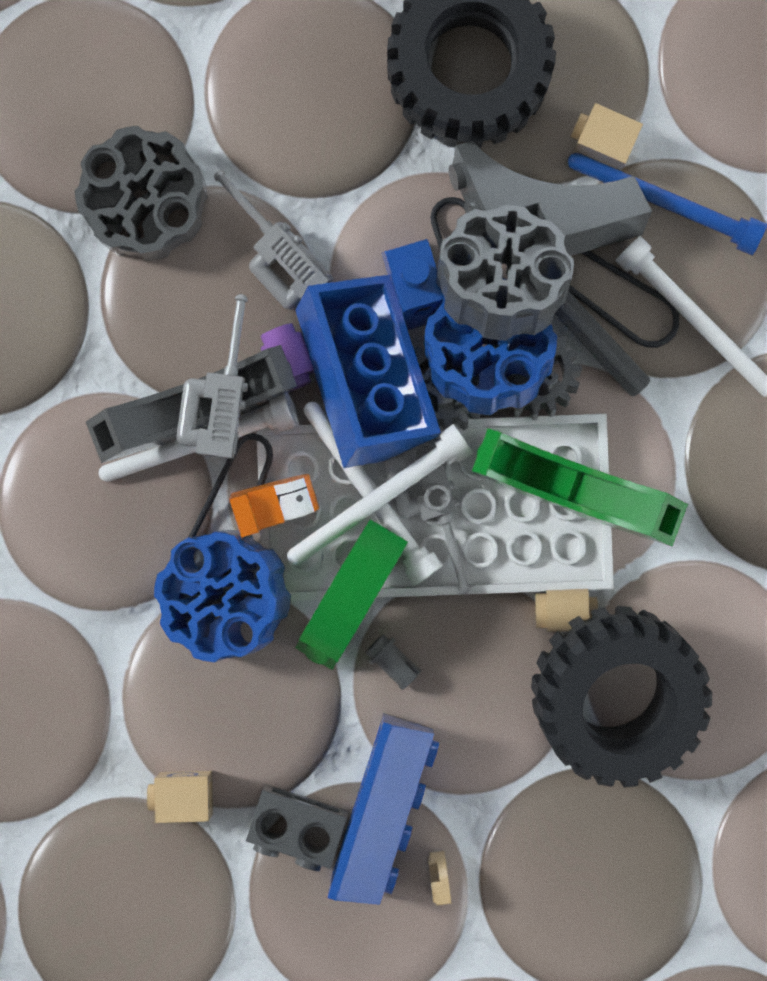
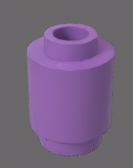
[260,323,314,392]

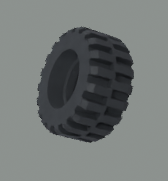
[387,0,556,148]
[531,606,712,788]

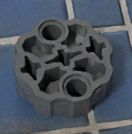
[75,126,208,261]
[436,204,574,341]

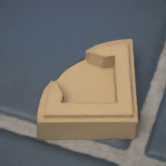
[427,851,452,906]

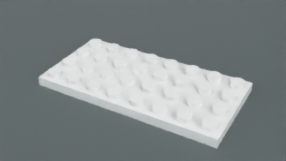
[257,414,614,601]

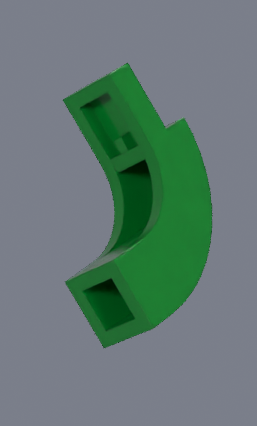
[295,519,408,670]

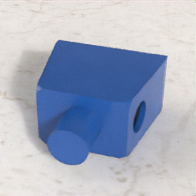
[382,239,443,331]

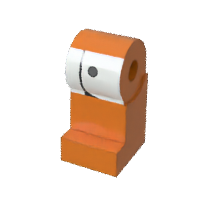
[229,474,320,538]

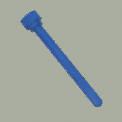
[567,153,767,256]

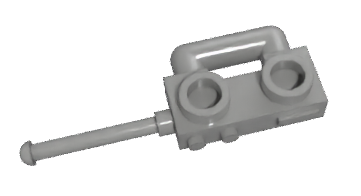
[214,170,334,310]
[176,294,248,459]
[384,438,471,593]

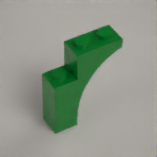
[472,428,688,547]

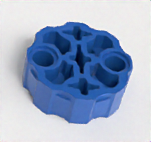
[425,278,557,415]
[154,529,291,663]

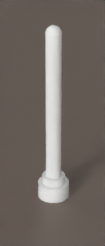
[615,236,767,397]
[99,393,299,482]
[304,402,443,586]
[287,424,474,565]

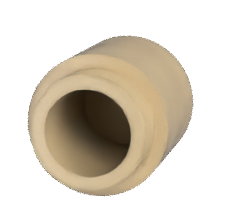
[535,589,598,632]

